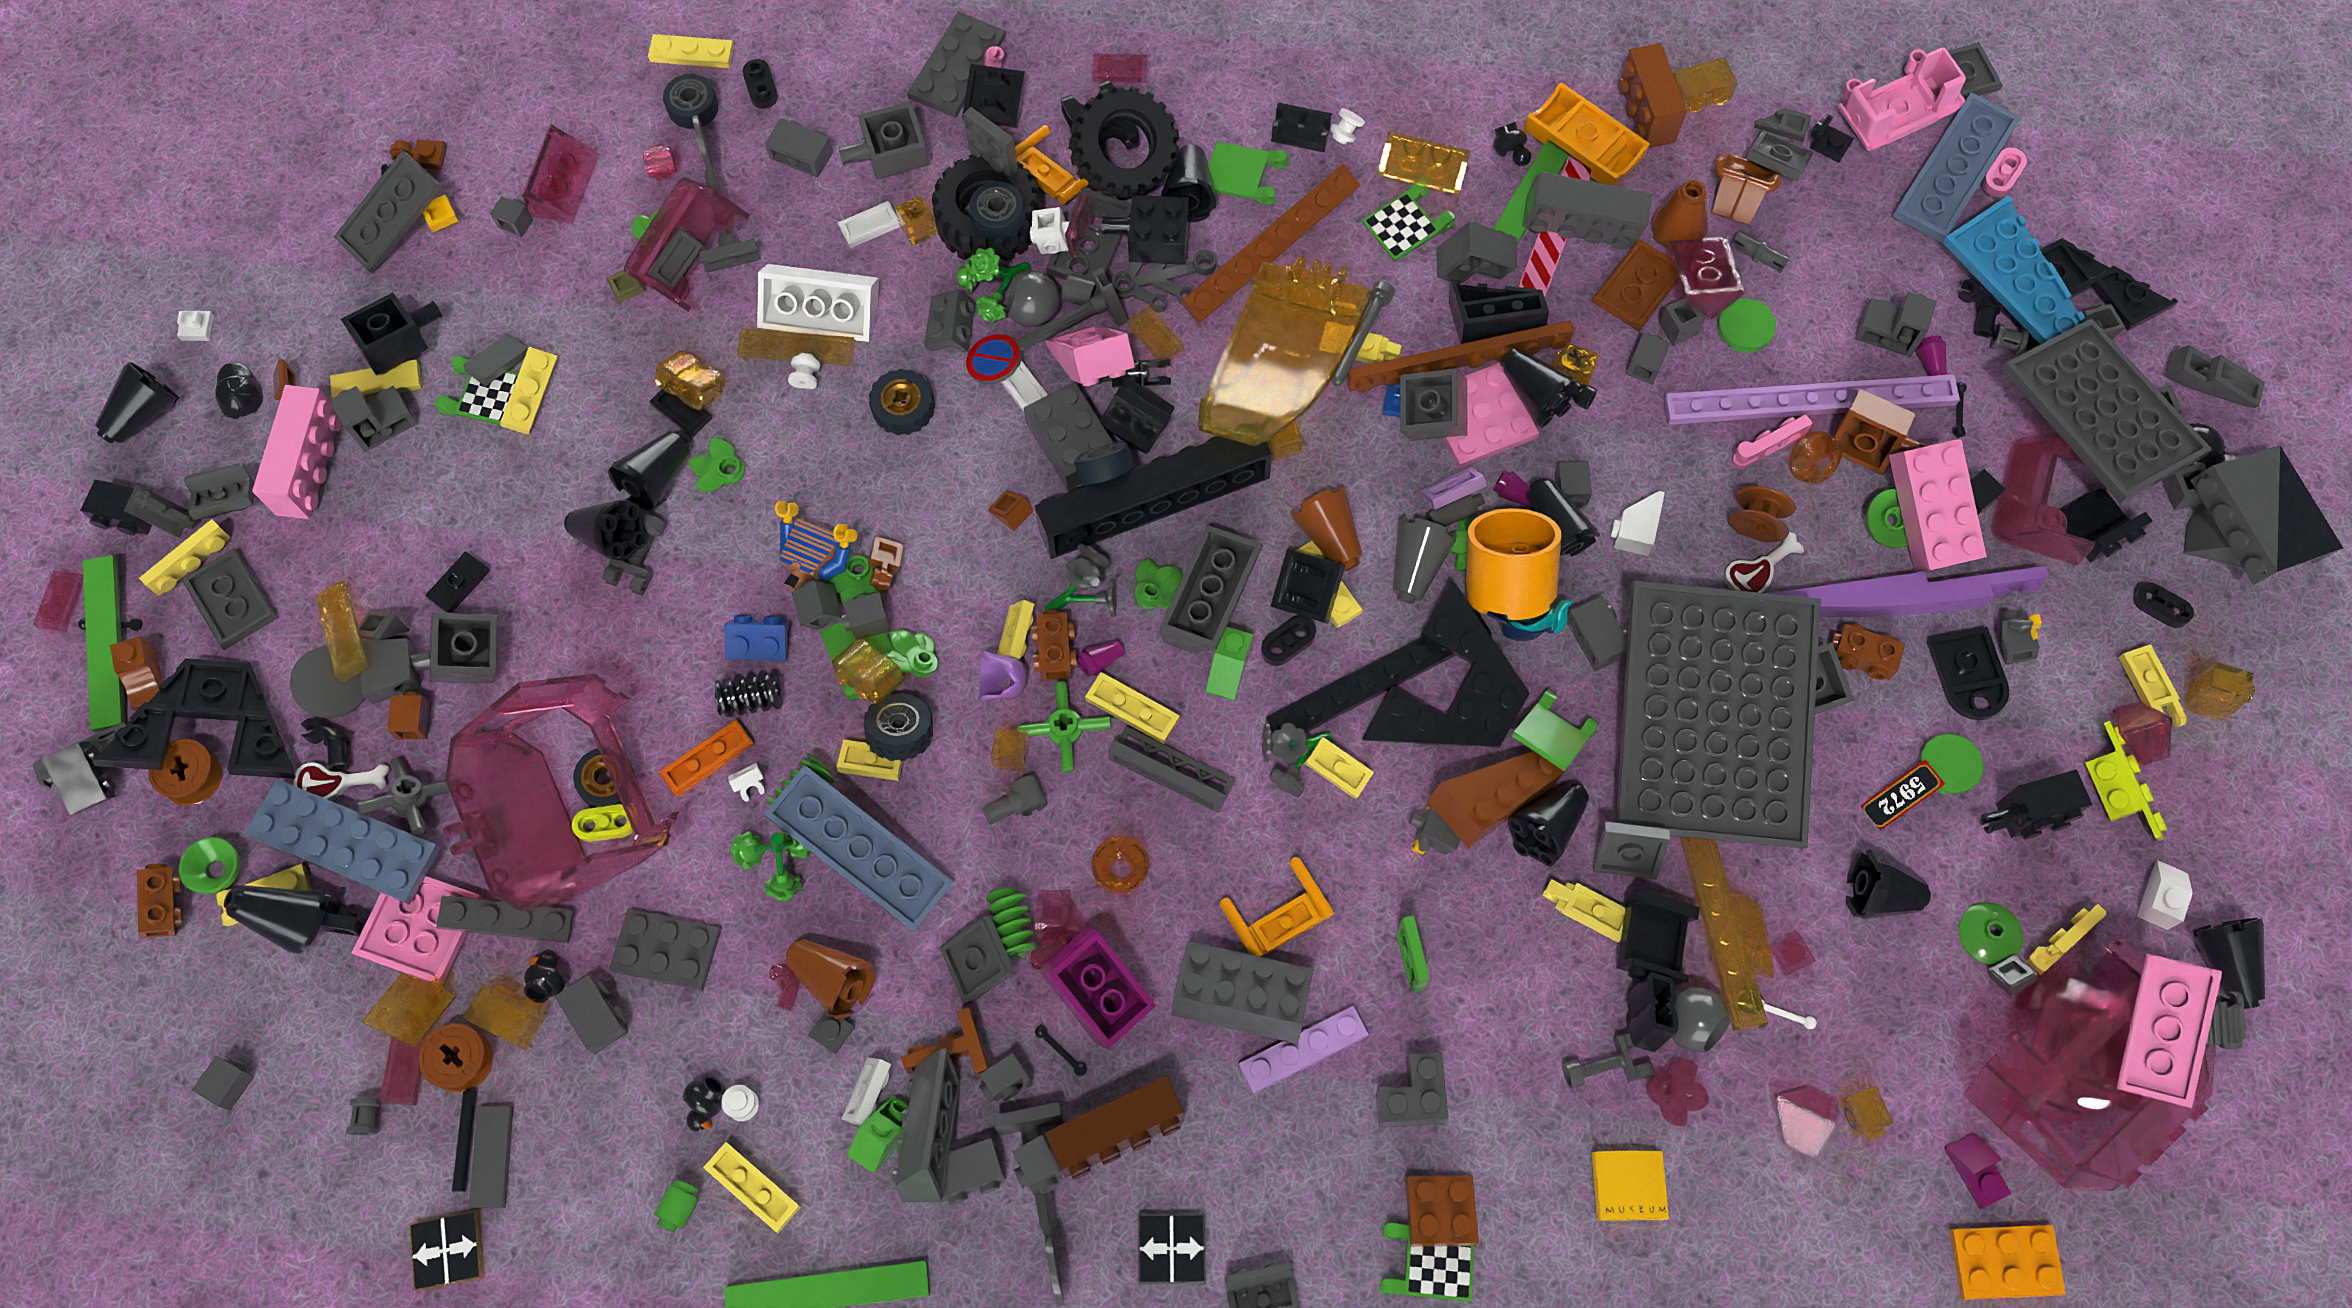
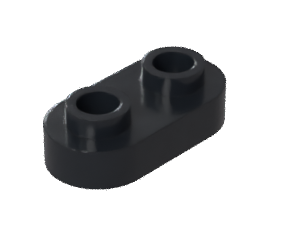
[743,59,778,109]
[1261,617,1316,666]

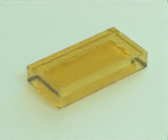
[1127,306,1184,359]

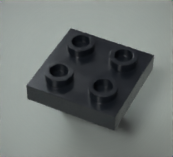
[962,64,1026,128]
[1270,549,1345,624]

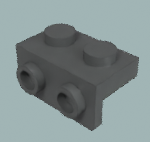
[924,289,975,353]
[184,463,254,520]
[1224,1262,1300,1308]

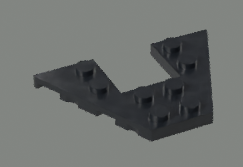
[2023,238,2178,351]
[1362,581,1530,748]
[92,658,296,779]

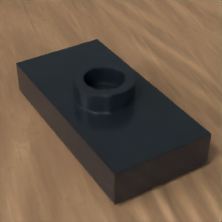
[425,551,490,613]

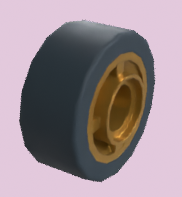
[573,747,636,808]

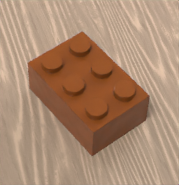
[1618,43,1687,148]

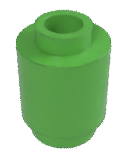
[654,1179,699,1232]

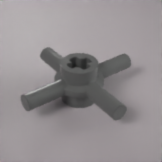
[357,757,457,836]

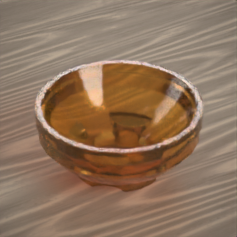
[1789,431,1842,484]
[1092,836,1149,894]

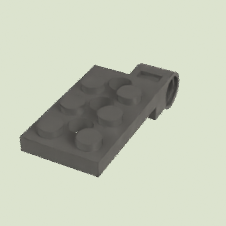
[1046,188,1132,306]

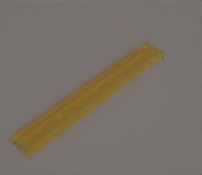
[1680,837,1768,1031]

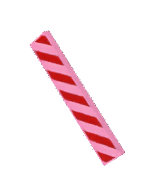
[1518,155,1592,297]

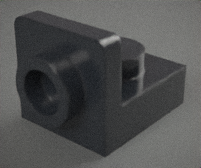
[1810,114,1854,163]
[319,894,365,937]

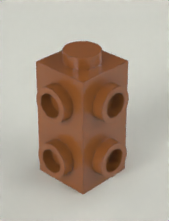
[1031,610,1077,681]
[1829,624,1906,680]
[137,863,182,939]

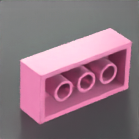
[252,385,342,519]
[1889,439,1987,571]

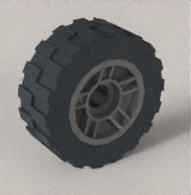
[864,693,933,761]

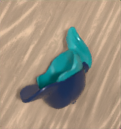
[1486,600,1572,641]

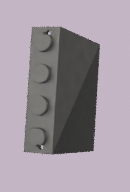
[2190,445,2343,585]

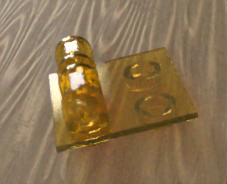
[362,973,456,1048]

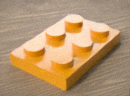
[1949,1225,2066,1300]

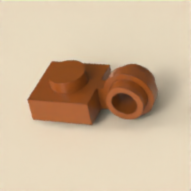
[390,140,447,170]
[868,536,904,592]

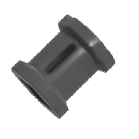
[1990,323,2029,356]
[346,1098,381,1135]

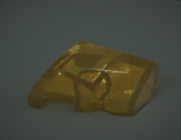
[1715,893,1775,979]

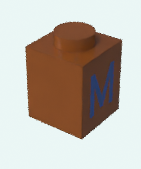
[387,692,431,740]

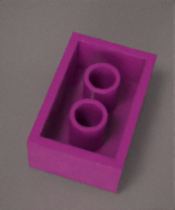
[1038,928,1156,1049]

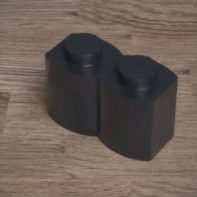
[1628,972,1679,1052]

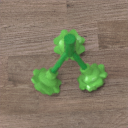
[957,248,1030,322]
[729,831,810,902]

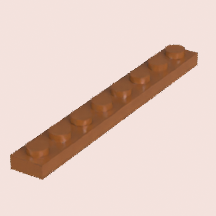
[1180,163,1361,323]
[1346,320,1574,392]

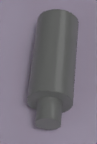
[1425,493,1485,527]

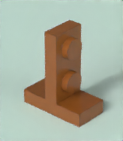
[901,1007,989,1078]

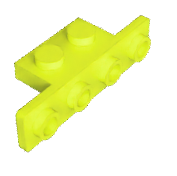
[2085,721,2167,841]

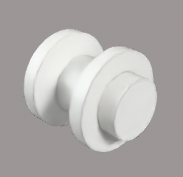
[1330,108,1365,145]
[788,353,820,389]
[722,1085,759,1122]

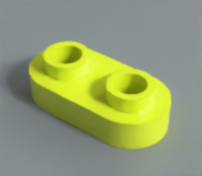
[572,804,637,842]

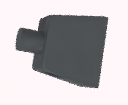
[358,639,430,704]

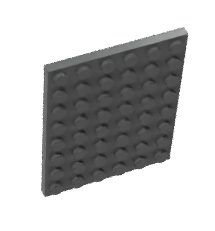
[1616,581,1821,849]

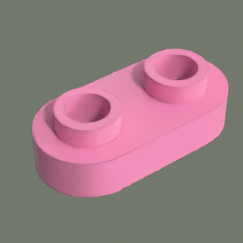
[1982,148,2027,197]

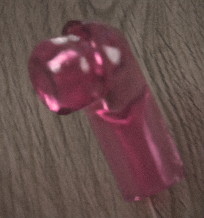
[769,963,800,1011]

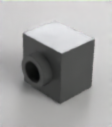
[490,196,533,238]

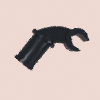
[1959,279,2001,338]
[301,718,350,772]

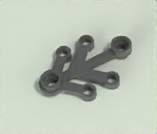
[1110,250,1216,313]

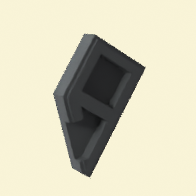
[1754,108,1812,142]

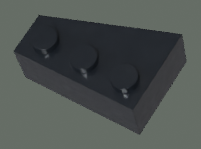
[1449,280,1549,344]

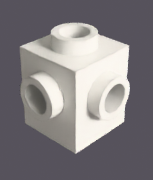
[1030,207,1073,254]

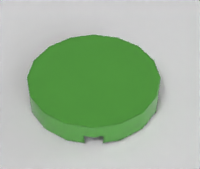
[1717,298,1777,353]
[1918,733,1984,795]

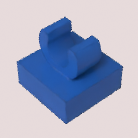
[1382,384,1400,417]

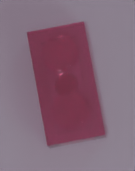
[1092,54,1148,83]
[33,570,84,633]
[379,1036,426,1106]

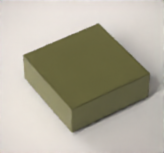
[606,266,645,303]

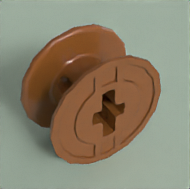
[1728,486,1796,542]
[148,739,223,806]
[418,1023,493,1093]

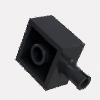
[1102,195,1190,265]
[341,293,443,376]
[1980,769,2093,840]

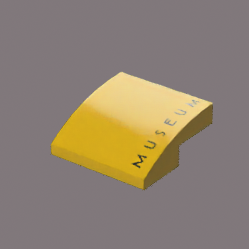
[1591,1151,1669,1221]

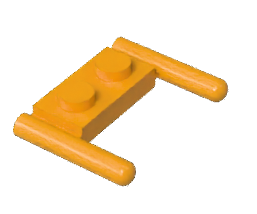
[1015,125,1088,205]
[1219,857,1335,957]

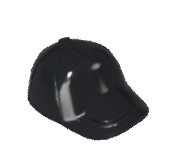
[215,363,263,419]

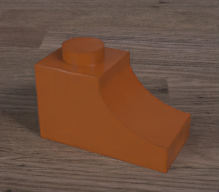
[110,636,162,711]

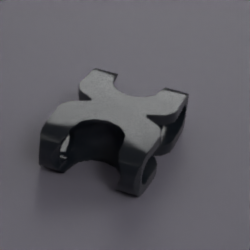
[1061,80,1140,150]

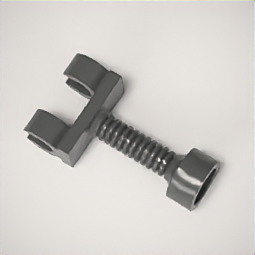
[602,514,666,596]
[1562,1033,1655,1088]

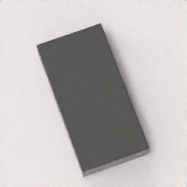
[646,228,704,291]
[464,334,528,386]

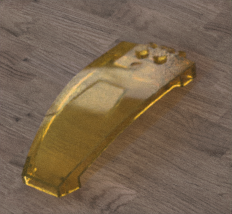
[1198,255,1370,446]

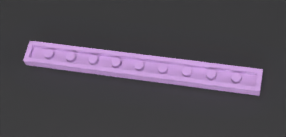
[1664,374,1960,425]

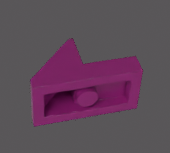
[1944,1133,2012,1209]

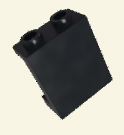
[1616,889,1700,988]

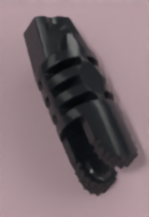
[1099,359,1171,388]

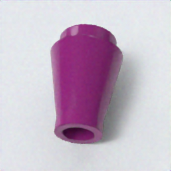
[1916,335,1948,376]
[1493,470,1530,508]
[1077,639,1124,677]

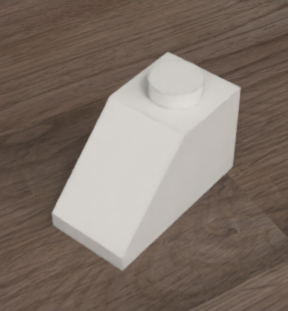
[1610,491,1665,556]
[2137,860,2193,930]

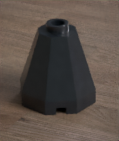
[1846,849,1931,919]

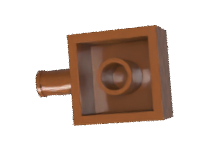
[1827,389,1927,475]

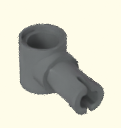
[982,775,1047,825]

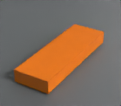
[659,719,755,798]

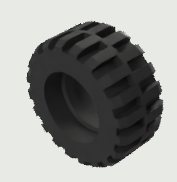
[1069,86,1179,200]
[932,154,1041,262]

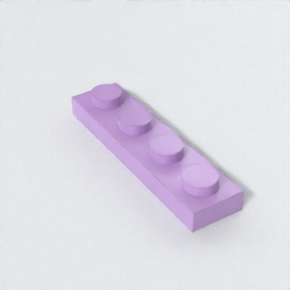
[1238,1006,1369,1094]

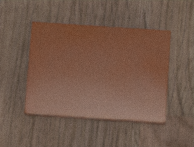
[1592,239,1687,332]

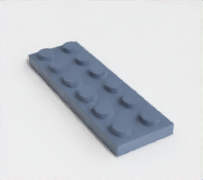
[1892,92,2021,243]
[764,765,953,933]
[244,779,441,905]

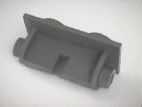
[124,485,195,538]

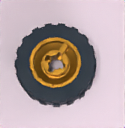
[869,369,935,436]

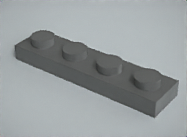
[436,895,574,943]

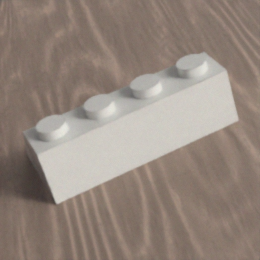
[757,264,879,342]

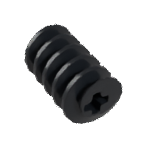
[715,672,782,717]

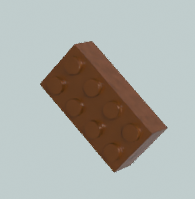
[1045,1075,1184,1180]

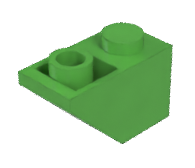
[847,1095,908,1174]

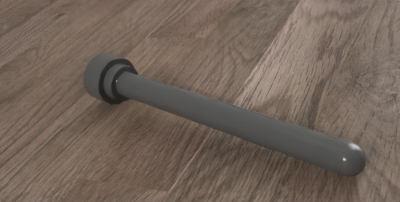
[1332,281,1395,387]

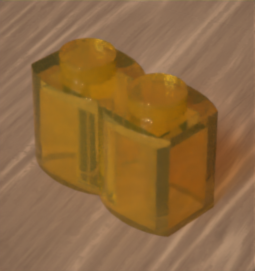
[654,351,725,410]
[832,638,904,704]

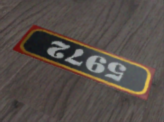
[1860,760,1945,831]

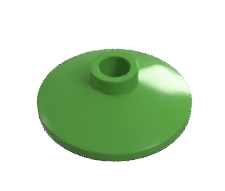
[1866,489,1908,548]
[1958,902,2023,965]

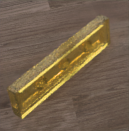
[737,328,855,366]
[315,581,369,683]

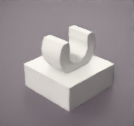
[177,311,214,341]
[728,763,764,802]

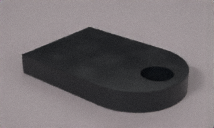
[1926,627,2009,720]

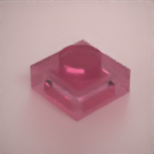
[1769,933,1816,977]

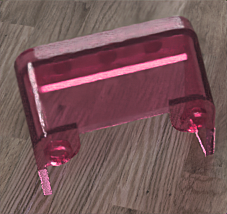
[624,177,750,312]
[1991,432,2096,566]

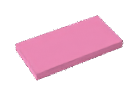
[2117,953,2222,1108]

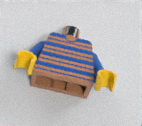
[775,501,858,592]

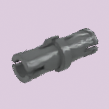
[1731,230,1790,273]

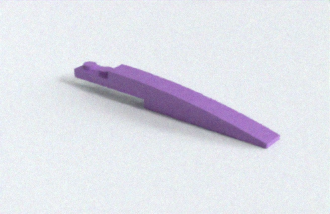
[1770,566,2049,617]

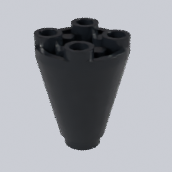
[1500,348,1583,428]
[564,500,647,561]
[1507,783,1589,867]

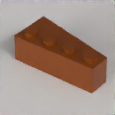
[1427,751,1566,848]

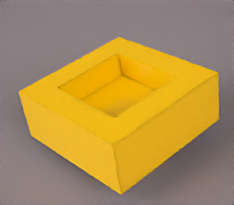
[423,195,459,233]

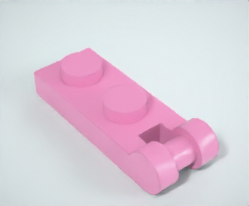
[1732,414,1813,469]

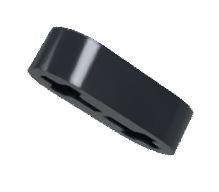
[2133,583,2194,628]

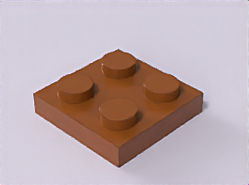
[1405,1176,1479,1247]

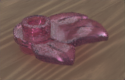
[1646,1061,1709,1127]

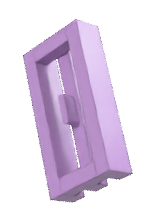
[1420,467,1487,510]

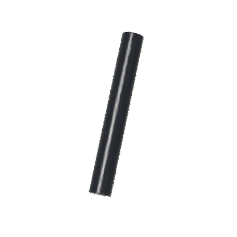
[452,1091,477,1192]

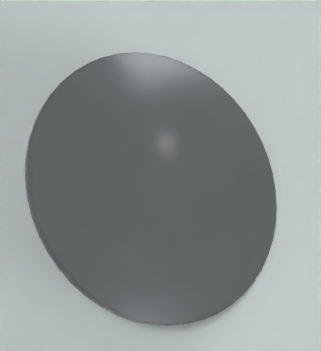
[290,646,365,718]

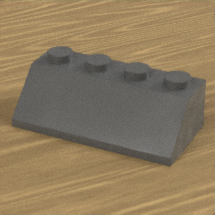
[1159,525,1263,652]
[892,1049,960,1202]

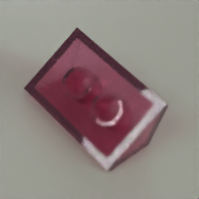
[521,124,599,224]
[1669,237,1745,320]

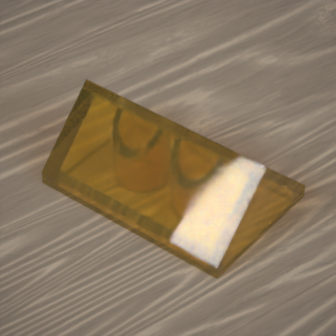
[1378,131,1471,194]

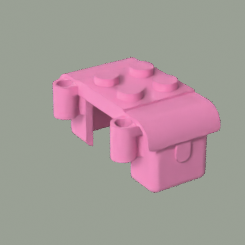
[1837,47,1966,151]

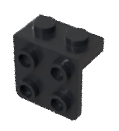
[2056,489,2153,563]

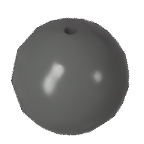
[1007,270,1059,327]
[1672,988,1731,1052]

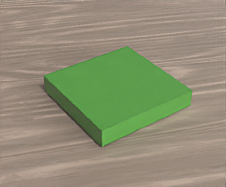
[1396,915,1430,994]

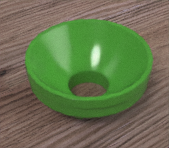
[179,837,240,895]

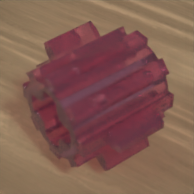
[643,144,677,181]

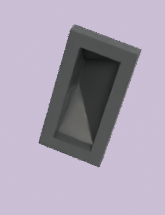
[354,610,410,640]

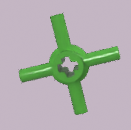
[1017,682,1111,773]

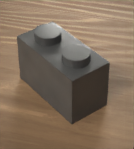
[765,118,833,178]
[1567,596,1628,672]
[555,974,628,1055]
[942,1138,1005,1205]

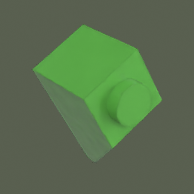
[1205,627,1253,701]

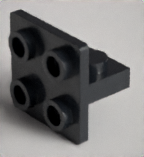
[1099,378,1175,454]

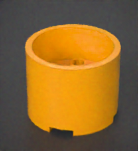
[1466,508,1561,620]

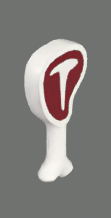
[1724,532,1804,593]
[293,762,390,801]

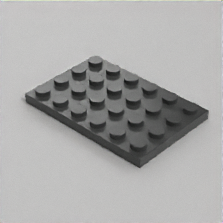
[2001,318,2212,504]

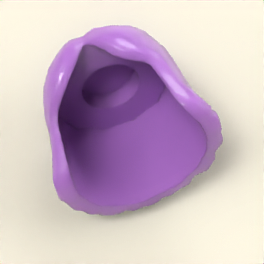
[979,651,1026,701]

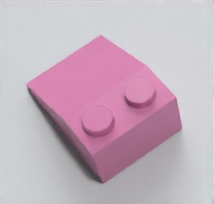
[1045,324,1135,386]

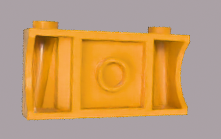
[1524,82,1650,187]

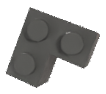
[1437,221,1517,284]
[1855,292,1937,357]
[329,386,417,452]
[1376,1052,1449,1128]

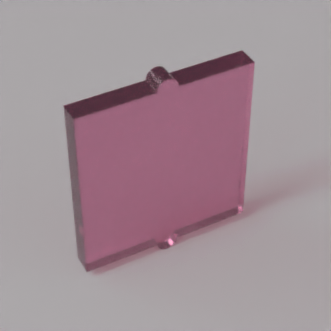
[1065,193,1092,259]

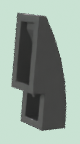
[2166,345,2265,408]

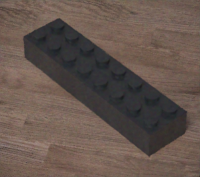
[1034,424,1272,559]

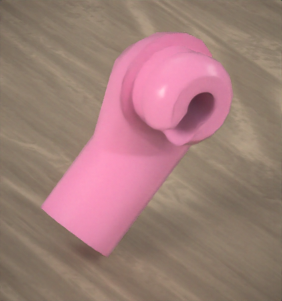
[984,46,1004,68]

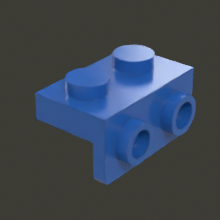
[724,614,791,661]

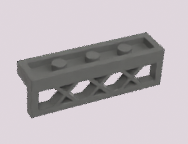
[1108,726,1236,813]

